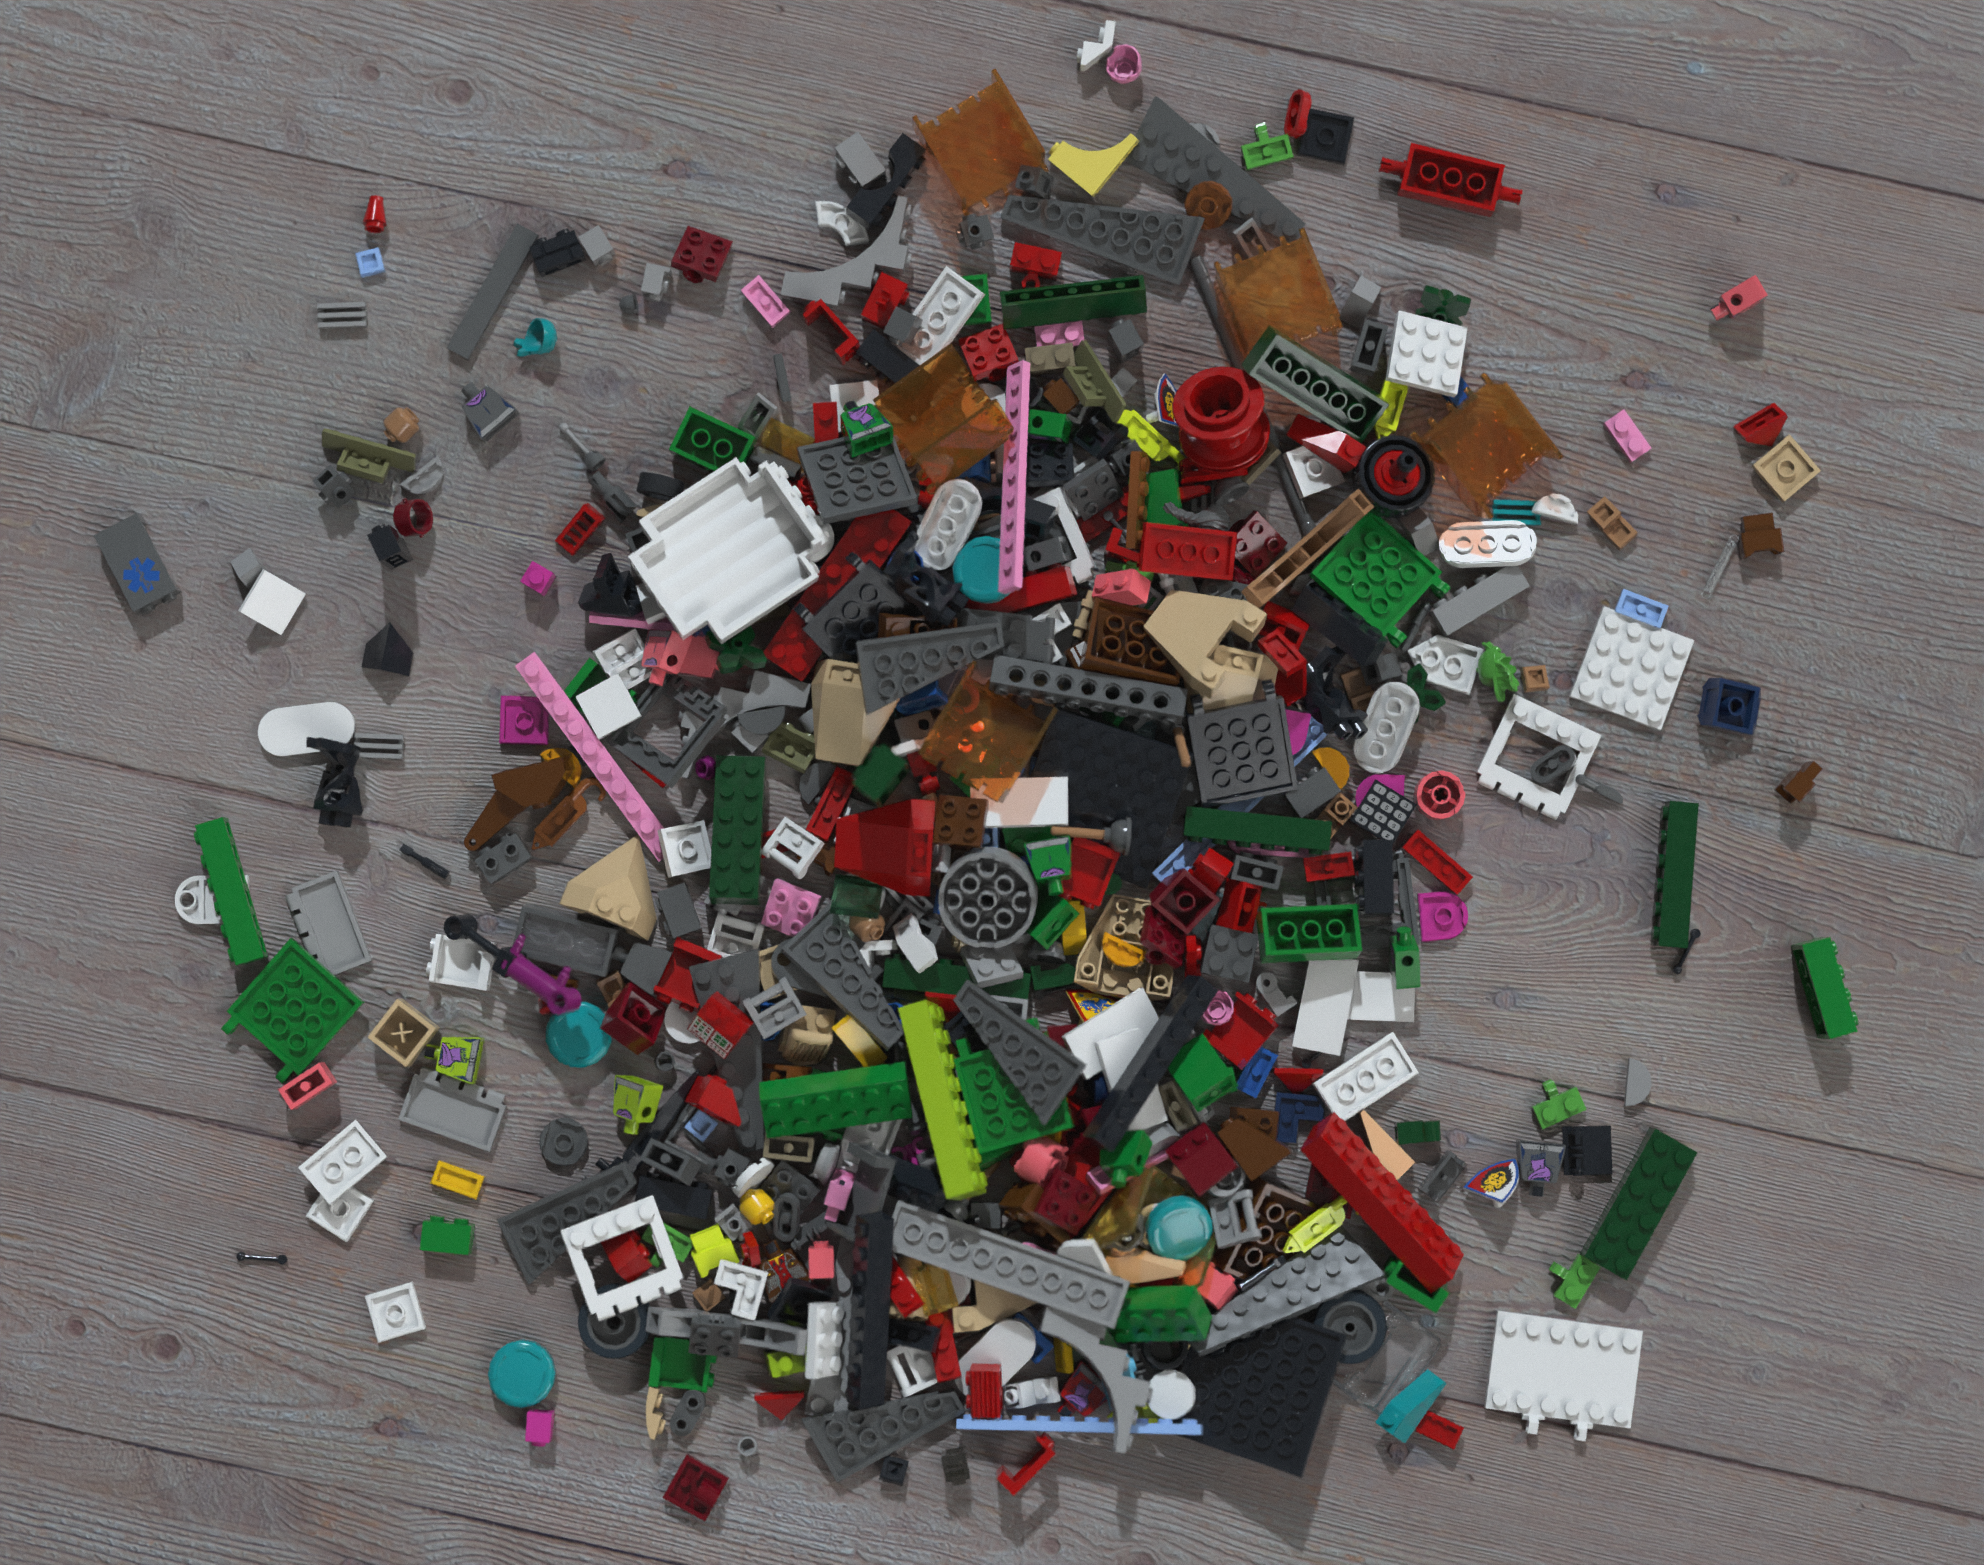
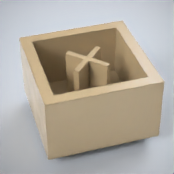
[367,998,440,1067]

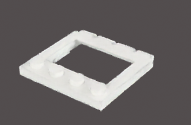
[978,487,1096,584]
[1476,694,1601,820]
[560,1195,683,1321]

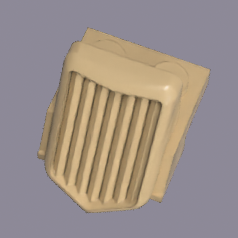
[778,1005,836,1066]

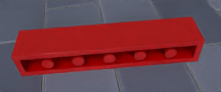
[960,563,1077,613]

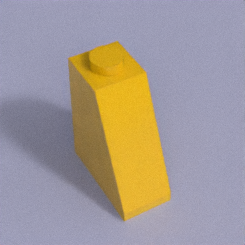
[832,1015,888,1067]

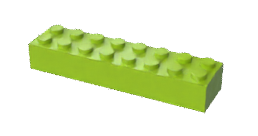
[898,1000,988,1201]

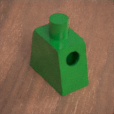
[1100,1129,1153,1188]

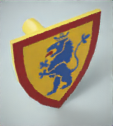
[1066,989,1119,1026]

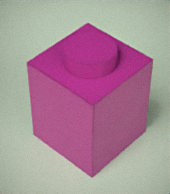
[520,561,556,596]
[525,1409,555,1447]

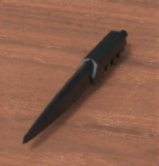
[582,1068,700,1180]

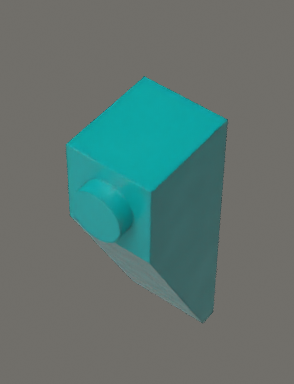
[1375,1369,1447,1443]

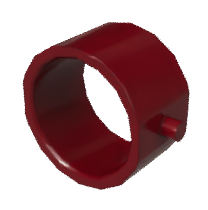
[393,498,433,538]

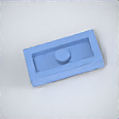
[1614,589,1669,629]

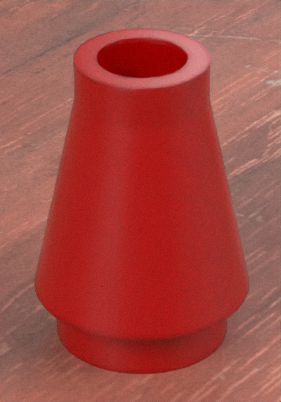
[362,195,387,233]

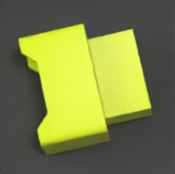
[690,1223,740,1278]

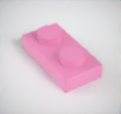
[741,275,790,328]
[1034,321,1084,347]
[1603,409,1651,463]

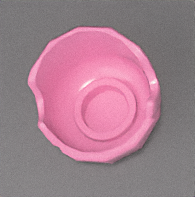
[1106,44,1142,84]
[1201,989,1234,1026]

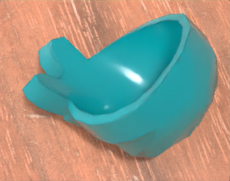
[513,318,557,357]

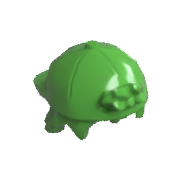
[1476,641,1520,703]

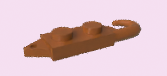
[532,777,606,850]

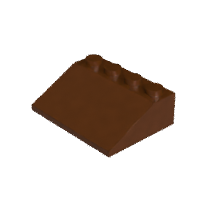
[1079,597,1180,687]
[1212,1176,1322,1279]

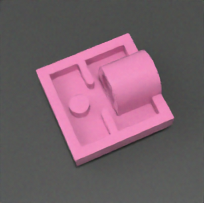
[761,878,821,937]

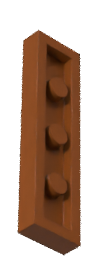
[1126,451,1150,550]

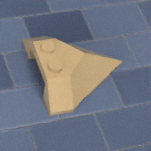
[559,834,657,941]

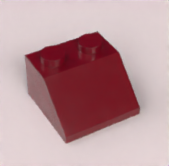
[1149,868,1220,934]
[600,981,667,1055]
[1165,1121,1238,1197]

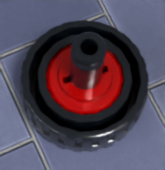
[1352,435,1435,519]

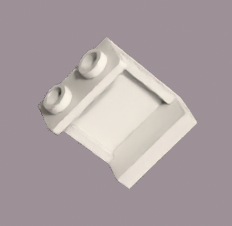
[426,934,497,991]

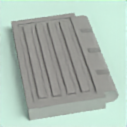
[285,871,373,975]
[398,1066,507,1152]

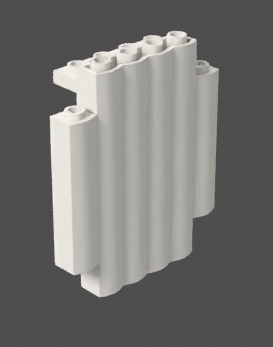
[628,458,830,644]

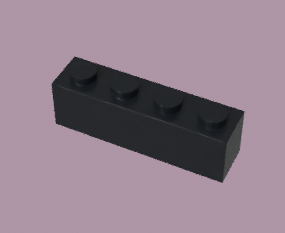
[1292,584,1389,666]

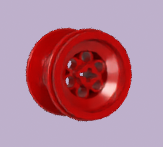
[1172,366,1270,474]

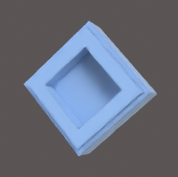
[355,247,386,278]
[684,1109,718,1142]

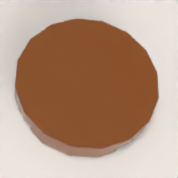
[1184,181,1233,230]

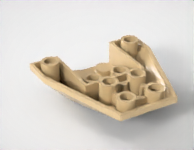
[1183,645,1278,741]
[811,659,900,767]
[1074,894,1174,1001]

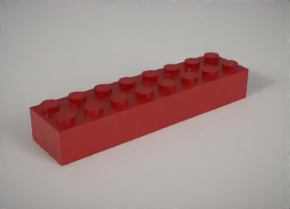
[763,509,912,682]
[1300,1112,1464,1293]

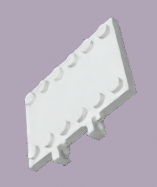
[1484,1310,1643,1441]

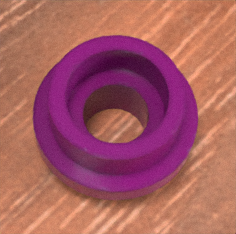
[695,756,716,780]

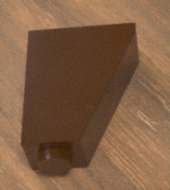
[1217,1117,1293,1181]

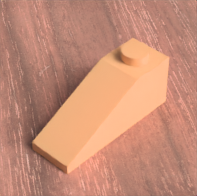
[1358,1110,1415,1180]
[1105,1248,1186,1284]

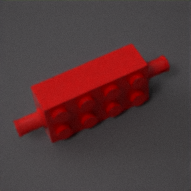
[1379,143,1523,217]

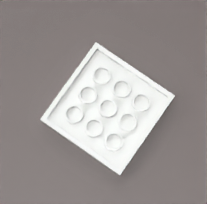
[1569,606,1694,731]

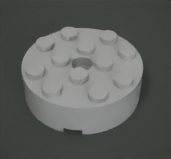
[939,847,1038,948]

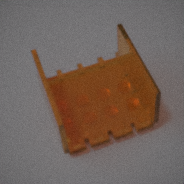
[912,68,1049,216]
[1213,227,1343,359]
[873,343,1014,495]
[1411,372,1564,519]
[918,660,1058,803]

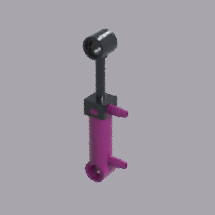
[444,914,582,1015]

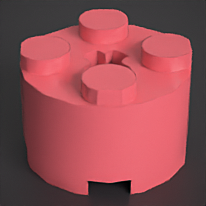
[1413,770,1465,820]
[1014,1136,1069,1189]

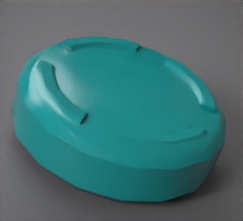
[953,536,1010,604]
[545,1002,612,1068]
[1145,1196,1213,1261]
[488,1339,556,1408]

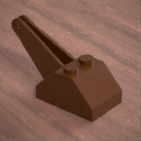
[464,755,575,851]

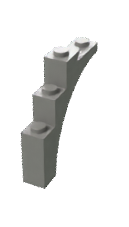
[781,196,912,310]
[678,670,811,779]
[1038,1306,1153,1454]
[645,1307,808,1355]

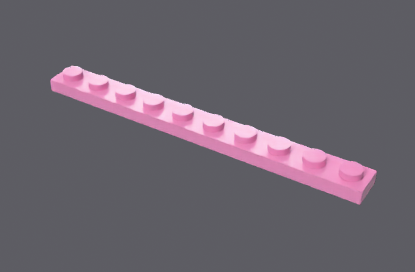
[998,360,1030,594]
[515,652,664,862]

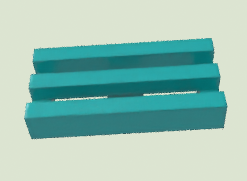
[1492,499,1541,526]

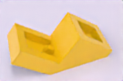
[1062,898,1087,955]

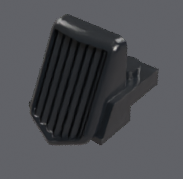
[578,553,643,617]

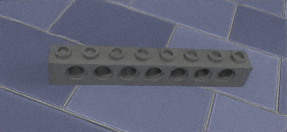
[989,655,1188,726]

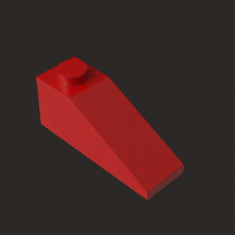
[1286,414,1366,474]

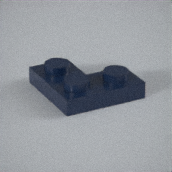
[1274,1092,1324,1143]

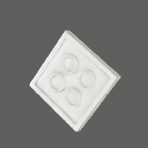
[1386,311,1467,397]

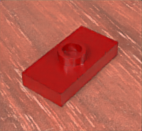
[1414,1411,1464,1450]

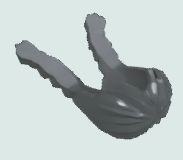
[1163,502,1230,531]

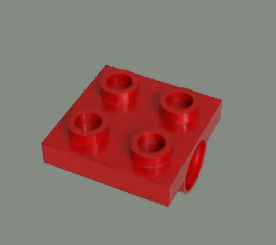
[958,323,1019,382]

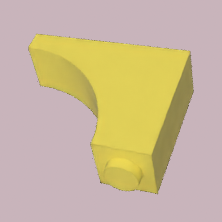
[1048,133,1140,197]

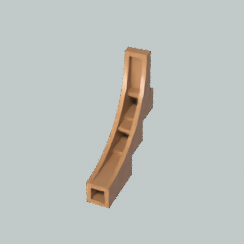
[1241,489,1375,608]

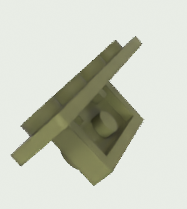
[1063,340,1126,422]
[322,428,416,484]
[755,709,838,774]

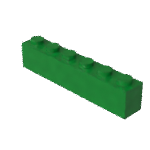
[194,817,269,966]

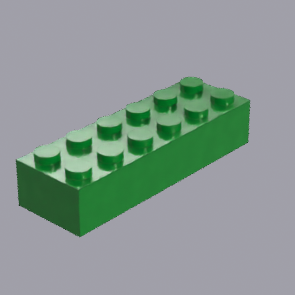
[759,1062,913,1139]

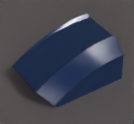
[1697,678,1761,735]

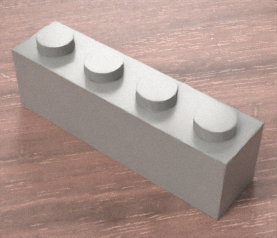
[1430,566,1530,637]

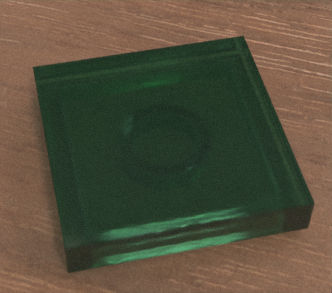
[830,874,883,919]

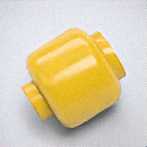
[739,1188,775,1225]

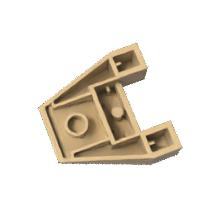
[1143,590,1267,699]
[952,1280,1038,1333]

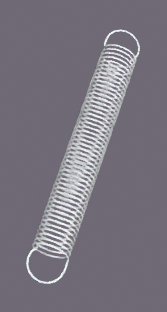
[1702,535,1738,598]

